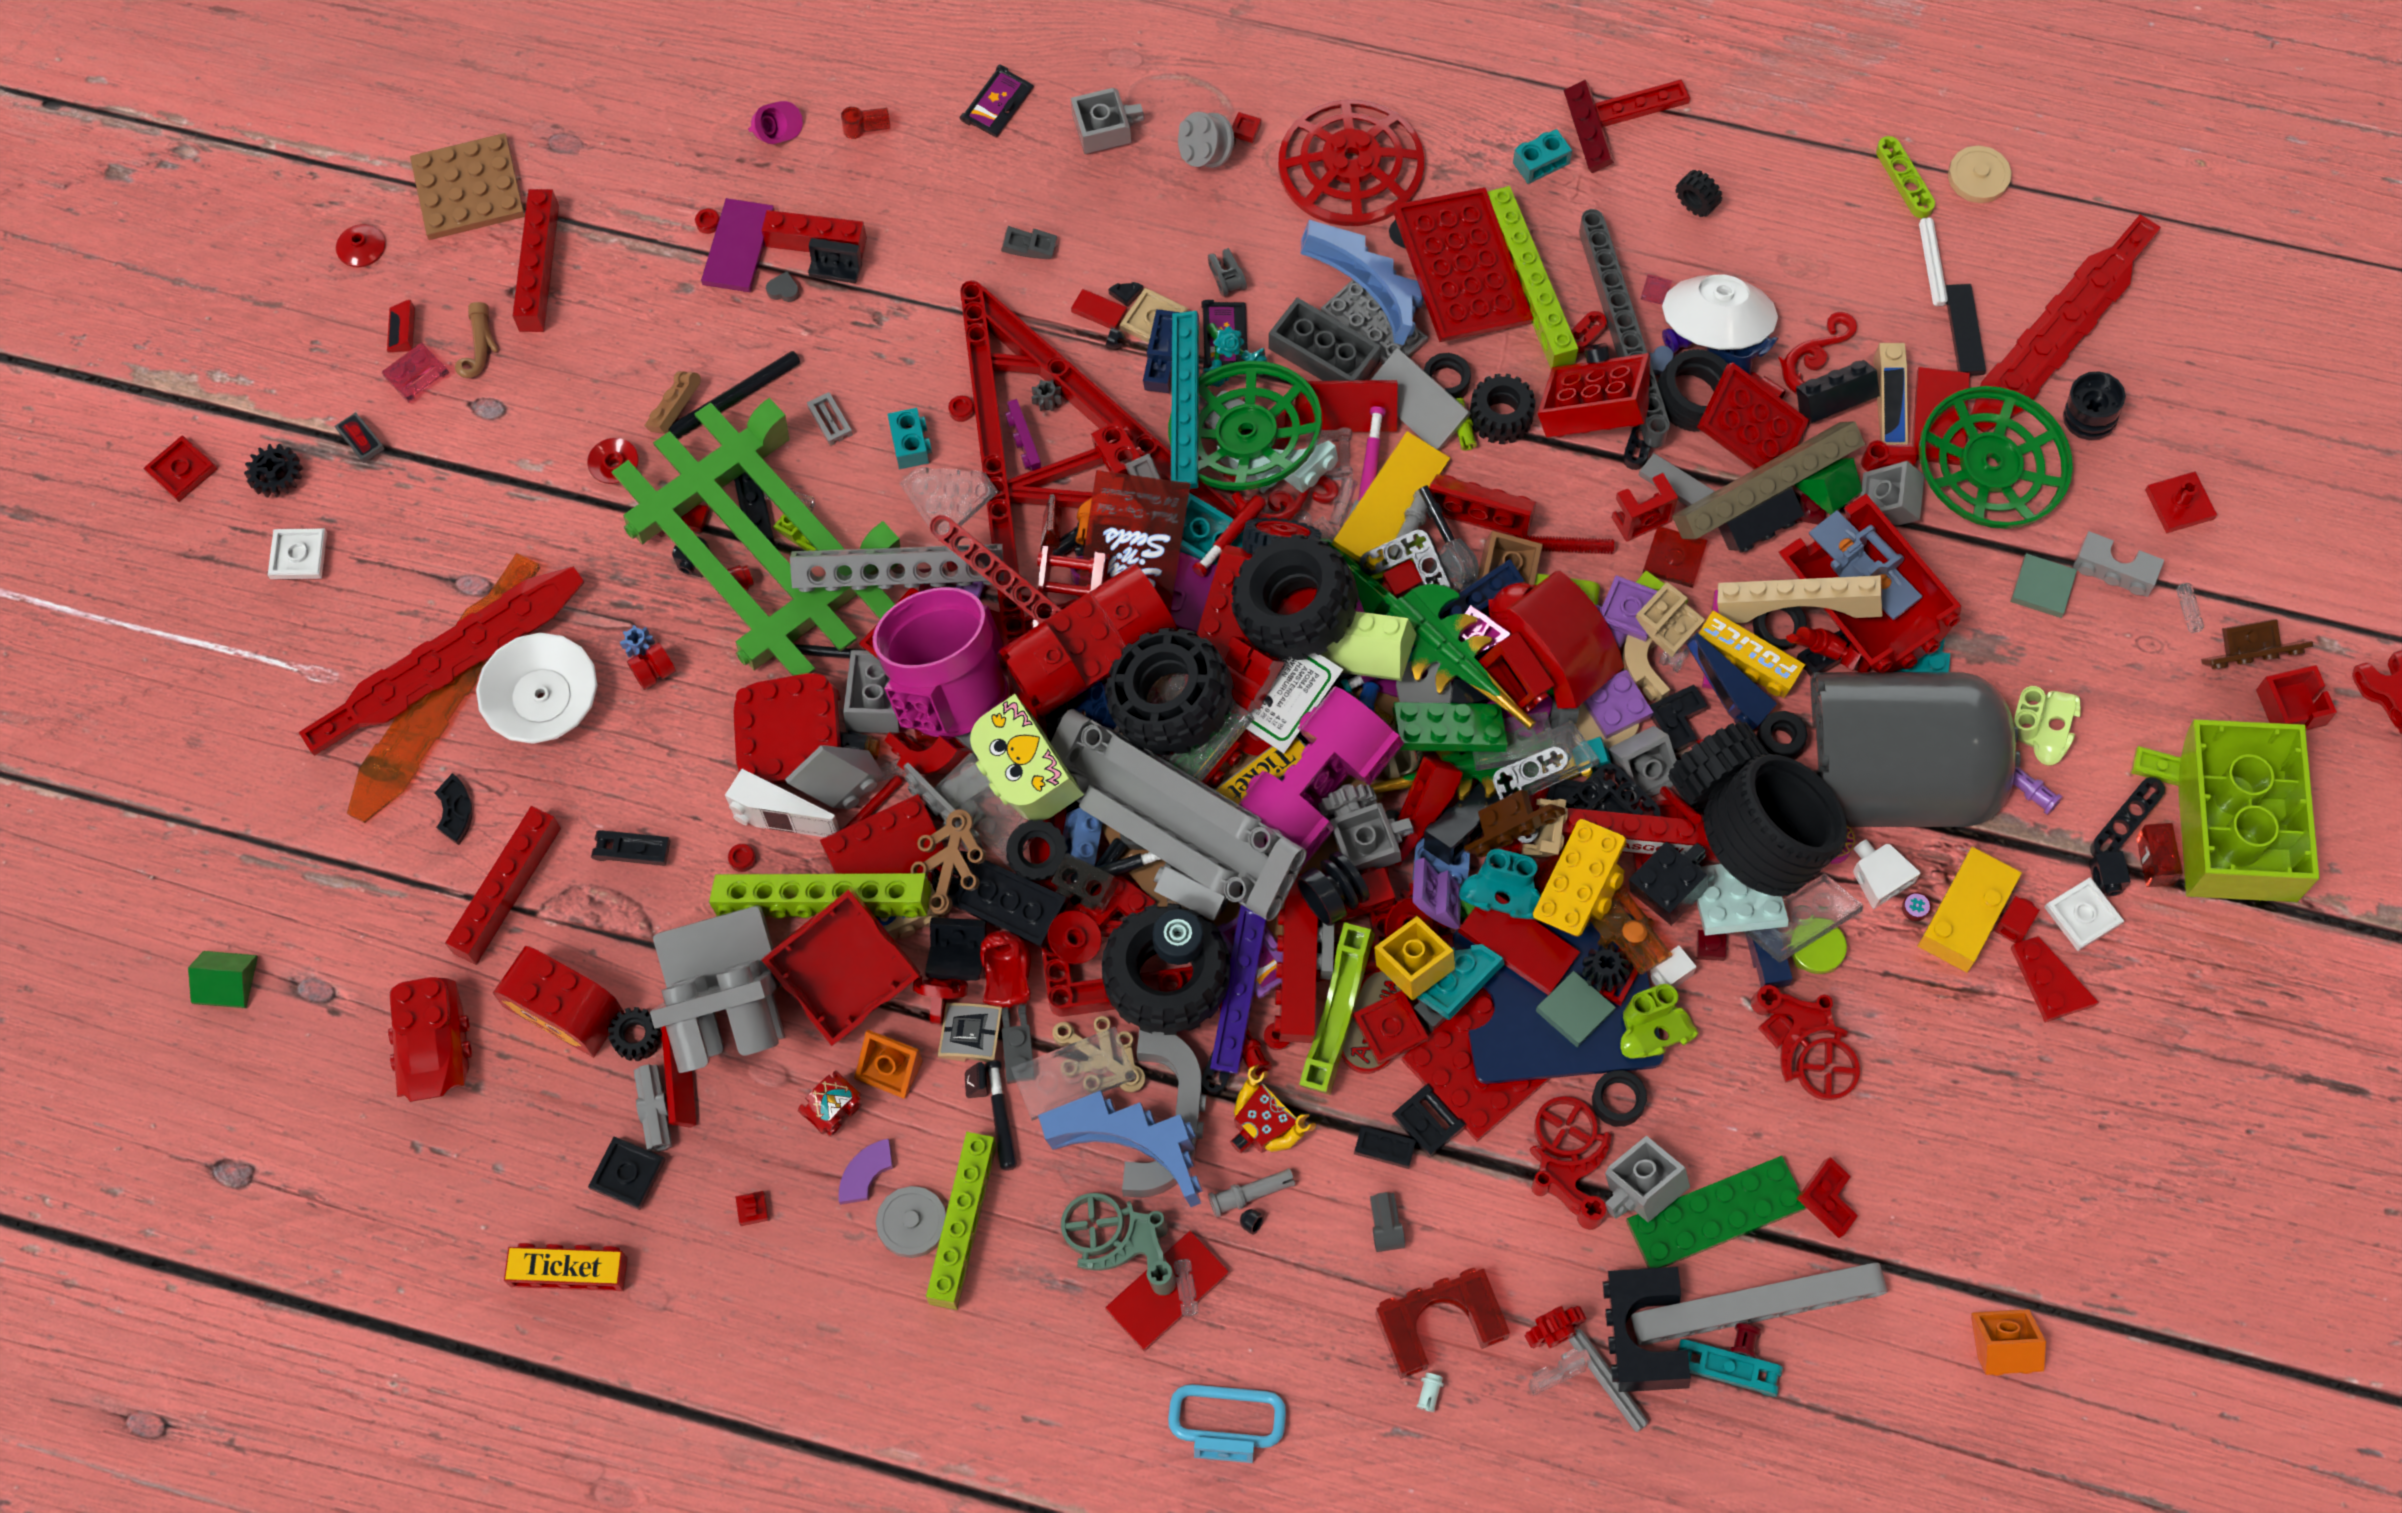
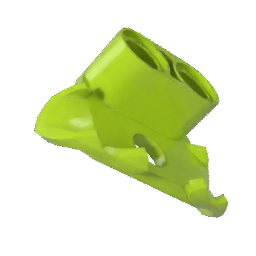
[1621,984,1699,1058]

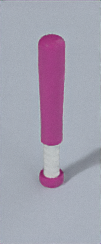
[1358,406,1386,501]

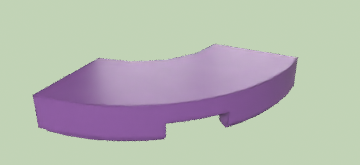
[839,1139,893,1205]

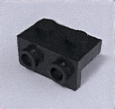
[808,238,862,283]

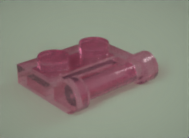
[382,342,449,403]

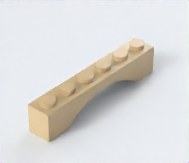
[1717,575,1882,623]

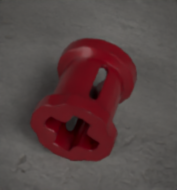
[1730,1323,1761,1358]

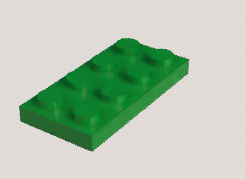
[1392,702,1507,752]

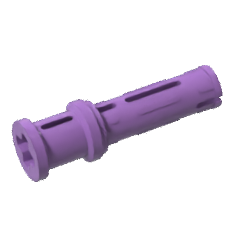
[2013,767,2063,815]

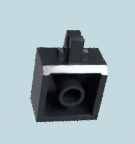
[1628,842,1709,926]

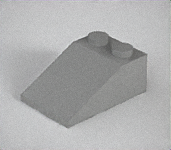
[843,650,900,733]
[785,745,884,809]

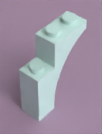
[1217,440,1339,493]

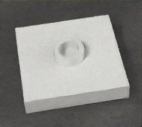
[268,528,327,579]
[2044,877,2124,951]

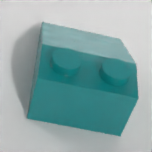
[1157,493,1244,566]

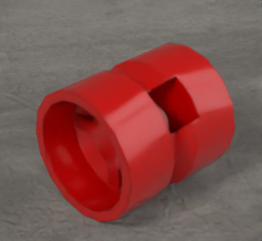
[627,642,676,690]

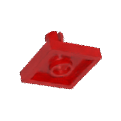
[2145,471,2217,534]

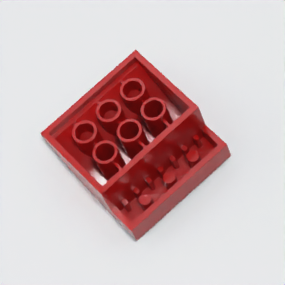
[1506,571,1624,709]

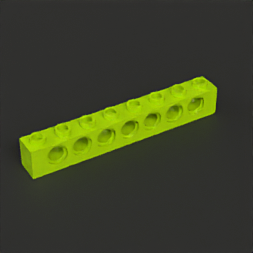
[1487,186,1578,369]
[709,873,932,918]

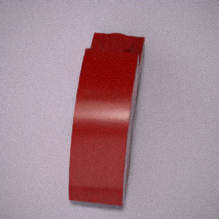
[884,732,973,775]

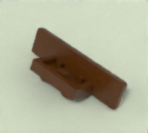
[2201,619,2314,669]
[1464,790,1566,857]

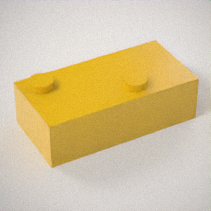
[1917,847,2022,973]

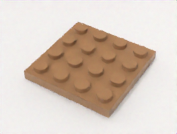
[410,133,525,240]

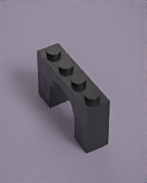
[1602,1267,1691,1392]

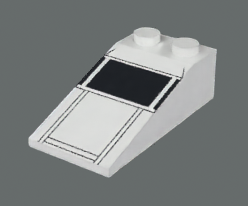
[725,769,840,837]

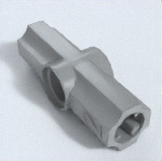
[634,1064,672,1152]

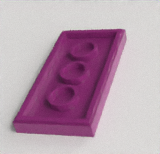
[701,198,774,293]

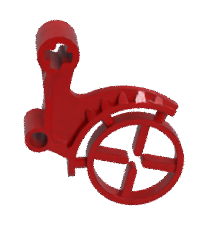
[1751,985,1860,1101]
[1530,1096,1611,1230]

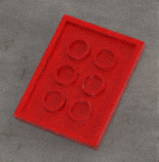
[1697,362,1809,470]

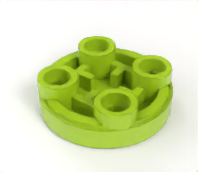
[1790,919,1847,974]

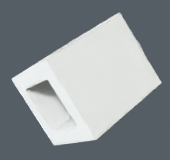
[1650,946,1697,988]

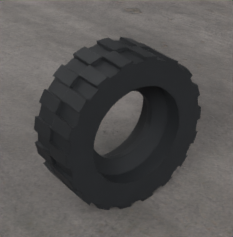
[1006,819,1067,882]

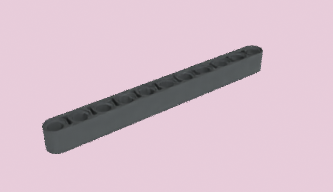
[1579,209,1670,448]

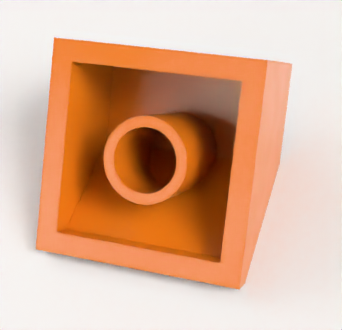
[1971,1309,2046,1376]

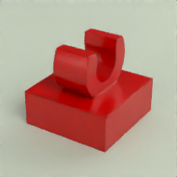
[735,1191,769,1226]

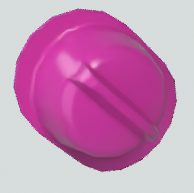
[748,101,803,144]

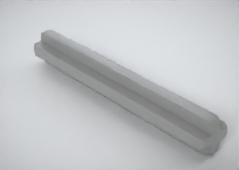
[1568,1329,1648,1432]

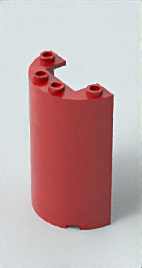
[1778,494,1961,673]

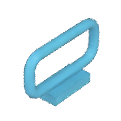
[1168,1384,1286,1463]

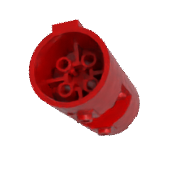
[998,563,1178,718]

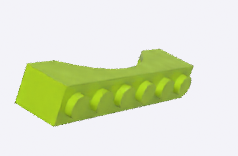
[1299,922,1375,1095]

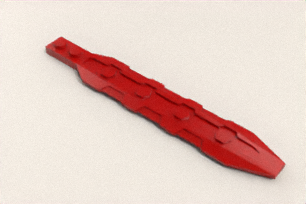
[1971,214,2161,433]
[298,566,585,756]

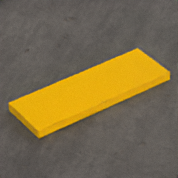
[1331,431,1450,570]

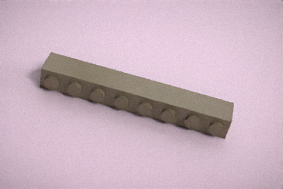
[1672,421,1865,539]

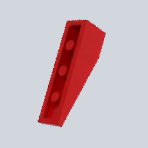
[1395,756,1463,866]

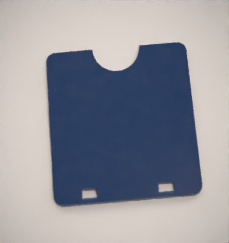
[1453,913,1664,1084]

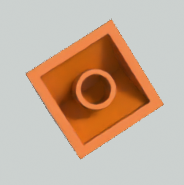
[854,1030,923,1099]

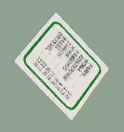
[1230,653,1343,753]

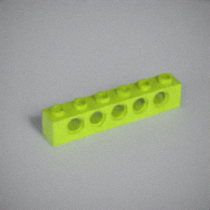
[926,1132,997,1310]

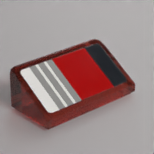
[1040,494,1062,551]

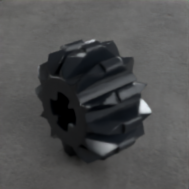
[1582,944,1630,993]

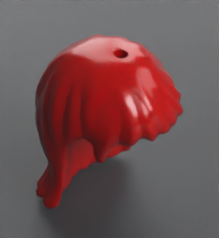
[980,931,1031,1009]

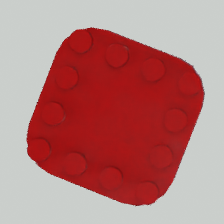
[733,673,841,785]

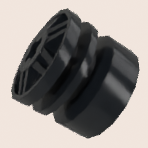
[2063,371,2126,440]
[1296,851,1370,926]

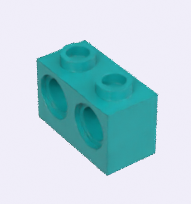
[1513,129,1572,184]
[887,408,932,470]

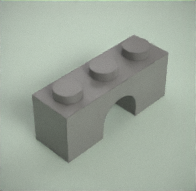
[2072,531,2164,597]

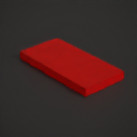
[1912,367,1970,465]
[1295,380,1398,432]
[1458,894,1580,995]
[1105,1231,1229,1351]

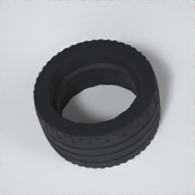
[1657,349,1728,432]

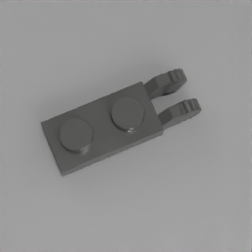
[1002,1005,1035,1084]

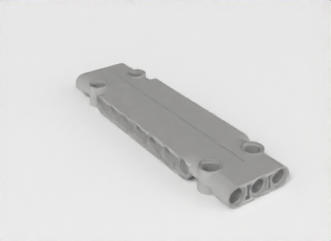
[1051,709,1307,921]

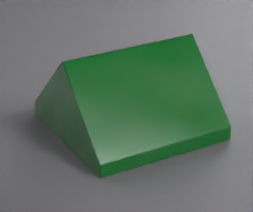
[1794,458,1862,515]
[188,951,258,1009]

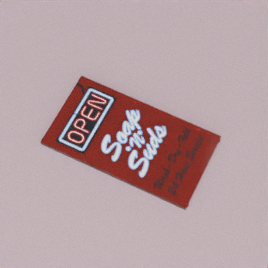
[1076,470,1191,614]

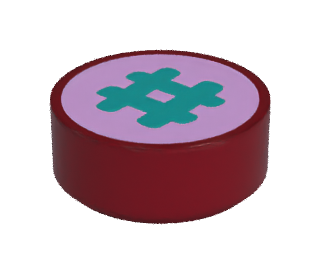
[1902,892,1931,921]

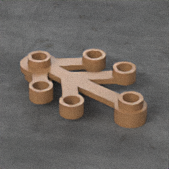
[911,809,986,915]

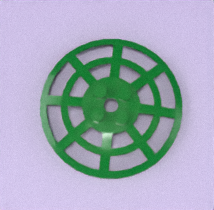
[1168,361,1322,491]
[1919,386,2073,529]

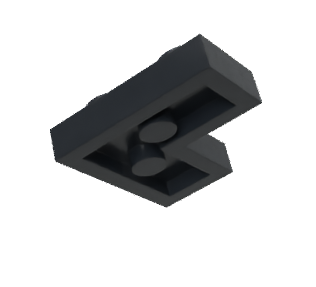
[1649,684,1707,753]

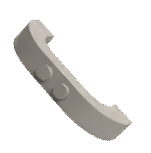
[1122,1029,1206,1198]

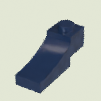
[1143,309,1180,393]

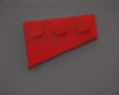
[2011,936,2099,1023]

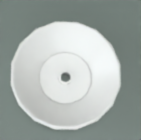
[1662,274,1778,350]
[476,633,598,744]

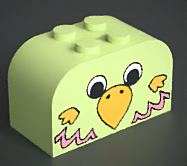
[970,694,1084,821]

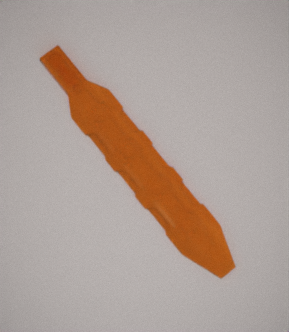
[347,553,541,823]

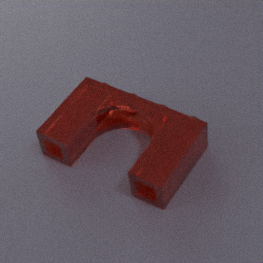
[1375,1268,1510,1379]

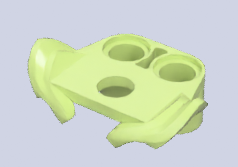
[2014,686,2081,766]

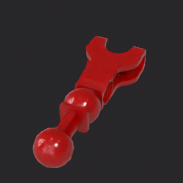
[2352,650,2402,734]

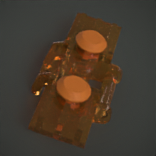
[1585,885,1673,975]

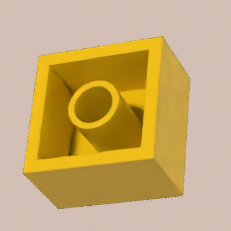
[1374,916,1455,1001]

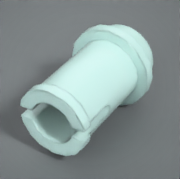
[1416,1373,1444,1412]

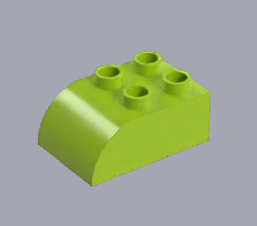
[2178,719,2319,902]

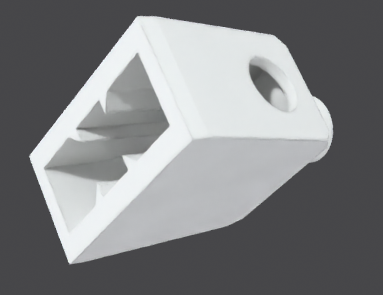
[1853,839,1921,909]

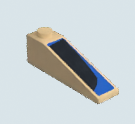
[1873,343,1908,445]

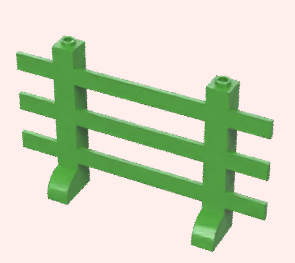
[612,398,900,676]

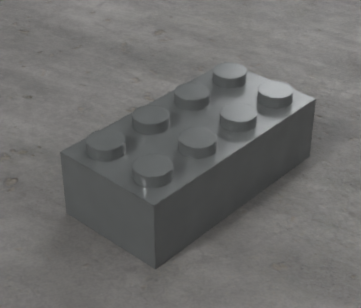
[1269,297,1381,381]

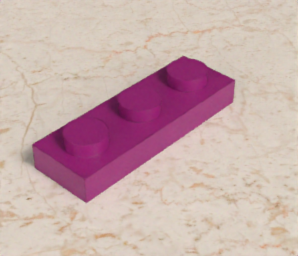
[1005,399,1041,471]

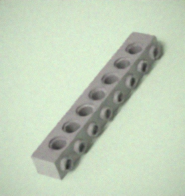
[790,544,1004,592]

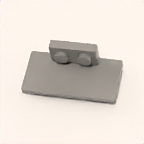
[904,763,986,857]

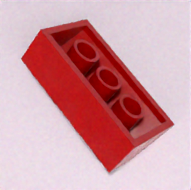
[1429,474,1536,537]

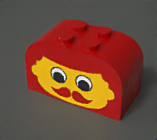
[493,946,624,1058]

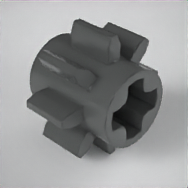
[1031,380,1062,411]

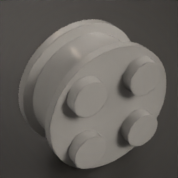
[1178,112,1236,168]

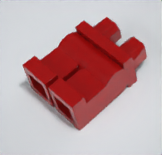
[1224,636,1285,720]

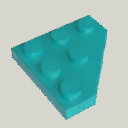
[1387,944,1504,1020]

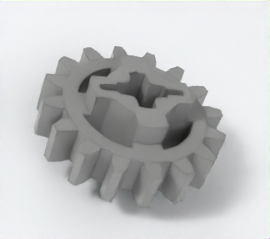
[1317,784,1377,821]

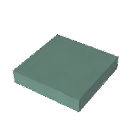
[2010,553,2077,618]
[1536,971,1616,1048]

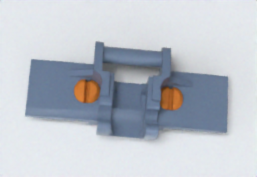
[1809,510,1922,621]

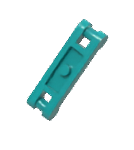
[1678,1339,1783,1397]

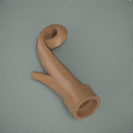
[455,302,498,378]

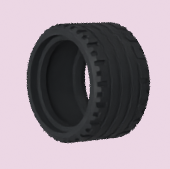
[1703,754,1848,896]

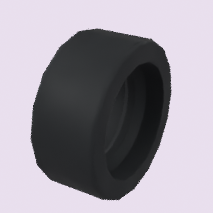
[1424,353,1471,399]
[1753,606,1807,650]
[1592,1070,1647,1127]

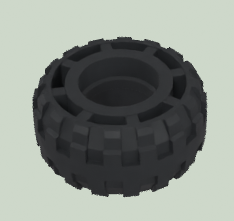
[1231,535,1358,660]
[1105,628,1234,755]
[1102,903,1231,1035]

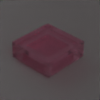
[1641,274,1672,305]

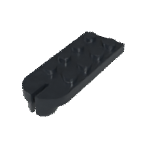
[930,851,1070,949]

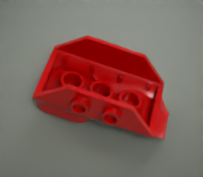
[388,977,472,1102]

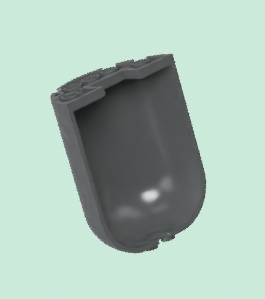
[1810,672,2020,827]

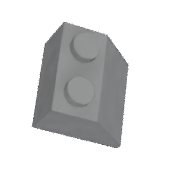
[1861,461,1924,526]
[1608,726,1677,802]

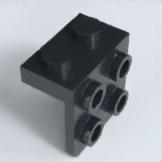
[925,917,986,981]

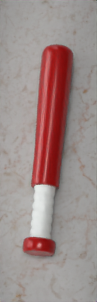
[1192,495,1266,577]

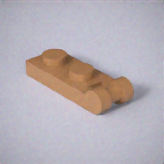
[644,371,701,434]

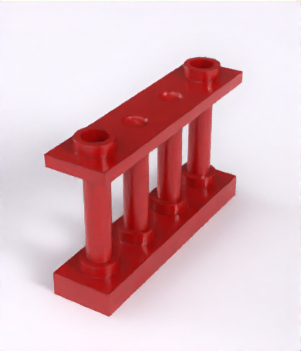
[1033,546,1110,628]

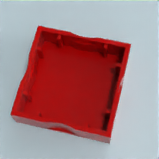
[761,887,921,1046]

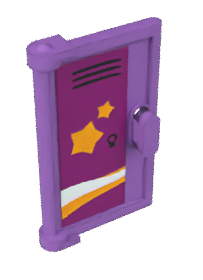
[1217,917,1282,999]

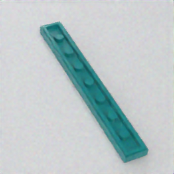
[1171,311,1199,491]

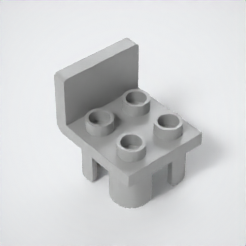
[650,905,785,1073]

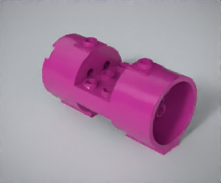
[1239,687,1404,870]

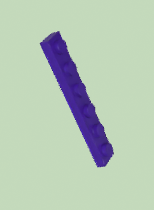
[1210,905,1267,1075]

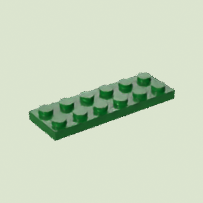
[1626,1156,1806,1268]

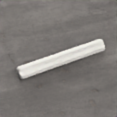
[1919,218,1948,307]

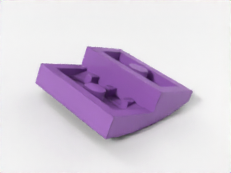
[1413,857,1461,929]

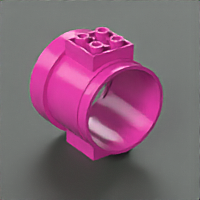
[873,587,1008,737]

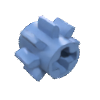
[620,625,655,658]

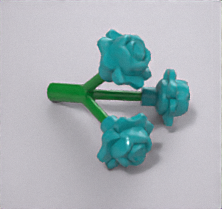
[1201,323,1268,387]

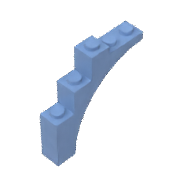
[1300,220,1424,345]
[1038,1090,1203,1207]

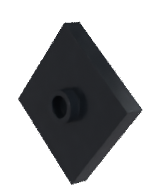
[588,1136,666,1210]

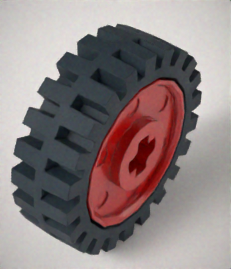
[1242,517,1322,556]

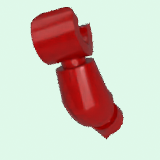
[1786,626,1870,672]

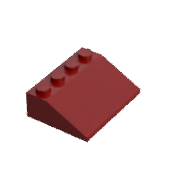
[1537,353,1650,437]
[820,794,944,898]

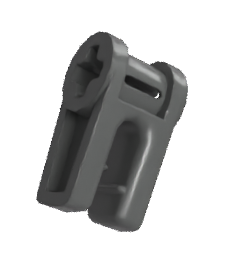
[1208,248,1247,297]

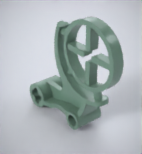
[1061,1193,1177,1295]

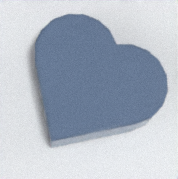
[1649,346,1673,375]

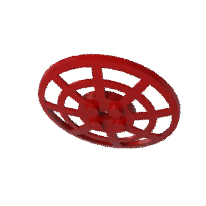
[1278,100,1424,226]

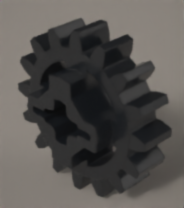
[244,444,303,498]

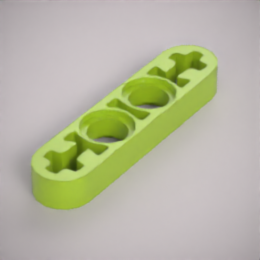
[1876,136,1935,219]

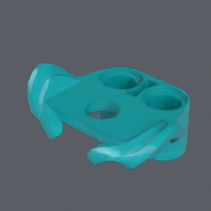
[1459,849,1541,919]

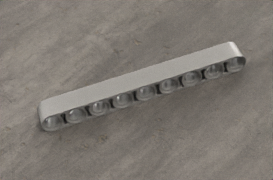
[1631,1263,1888,1345]

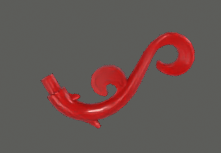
[1778,312,1857,394]
[1231,476,1338,521]

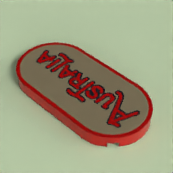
[1342,970,1413,1074]

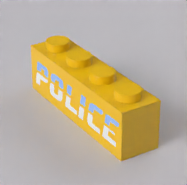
[1698,610,1805,698]

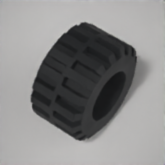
[1470,373,1536,444]

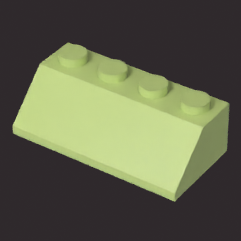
[1320,612,1416,681]

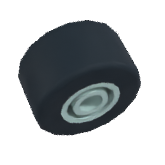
[1152,909,1204,965]

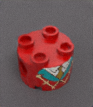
[798,1070,862,1137]

